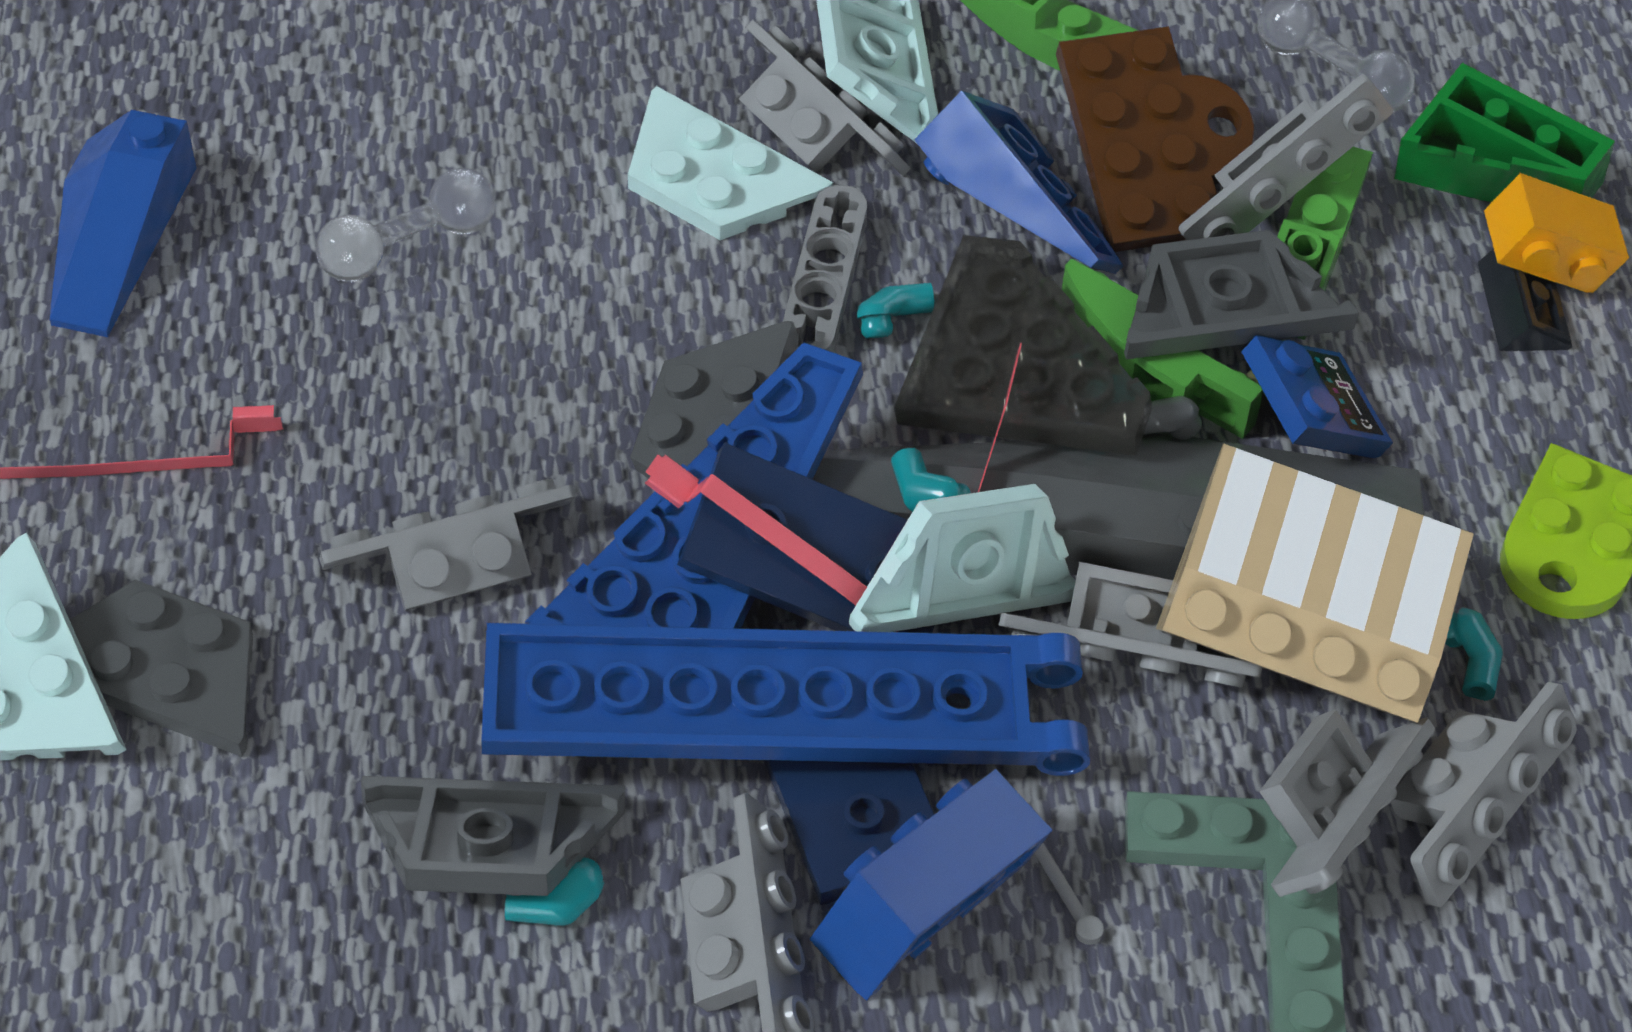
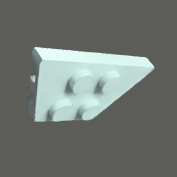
[817,0,938,143]
[628,86,833,240]
[849,484,1076,632]
[0,533,127,760]

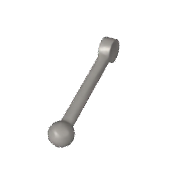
[1034,842,1104,945]

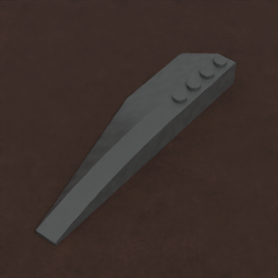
[654,434,1424,580]

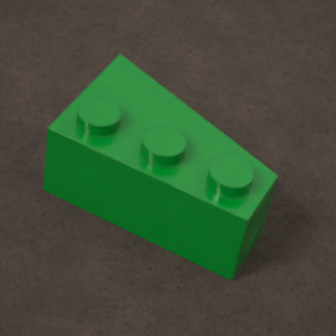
[1394,63,1615,202]

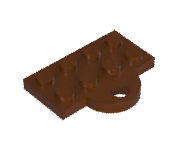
[1056,26,1254,252]

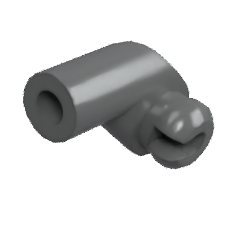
[1105,395,1202,440]

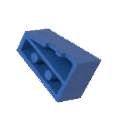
[809,769,1053,1001]

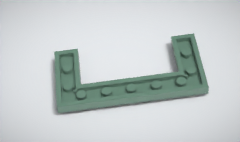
[1125,791,1346,1032]

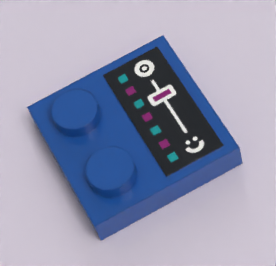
[1241,335,1393,458]

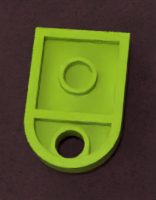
[1500,443,1632,619]

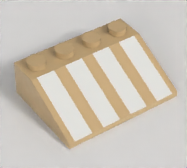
[1156,444,1474,723]

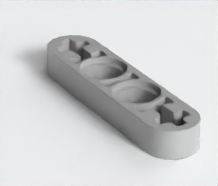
[782,185,867,353]

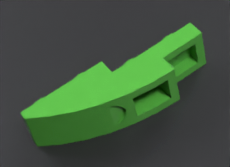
[960,0,1139,71]
[1277,147,1373,340]
[1060,258,1263,439]

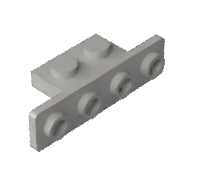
[739,19,911,176]
[1179,74,1393,240]
[319,479,575,611]
[999,562,1262,688]
[1391,682,1577,908]
[1259,709,1435,897]
[680,792,814,1032]

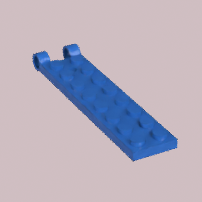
[481,623,1090,776]

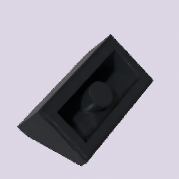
[1478,249,1573,351]

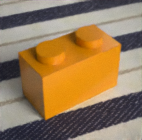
[1484,173,1629,293]

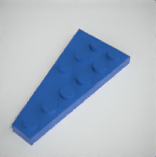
[525,342,863,629]

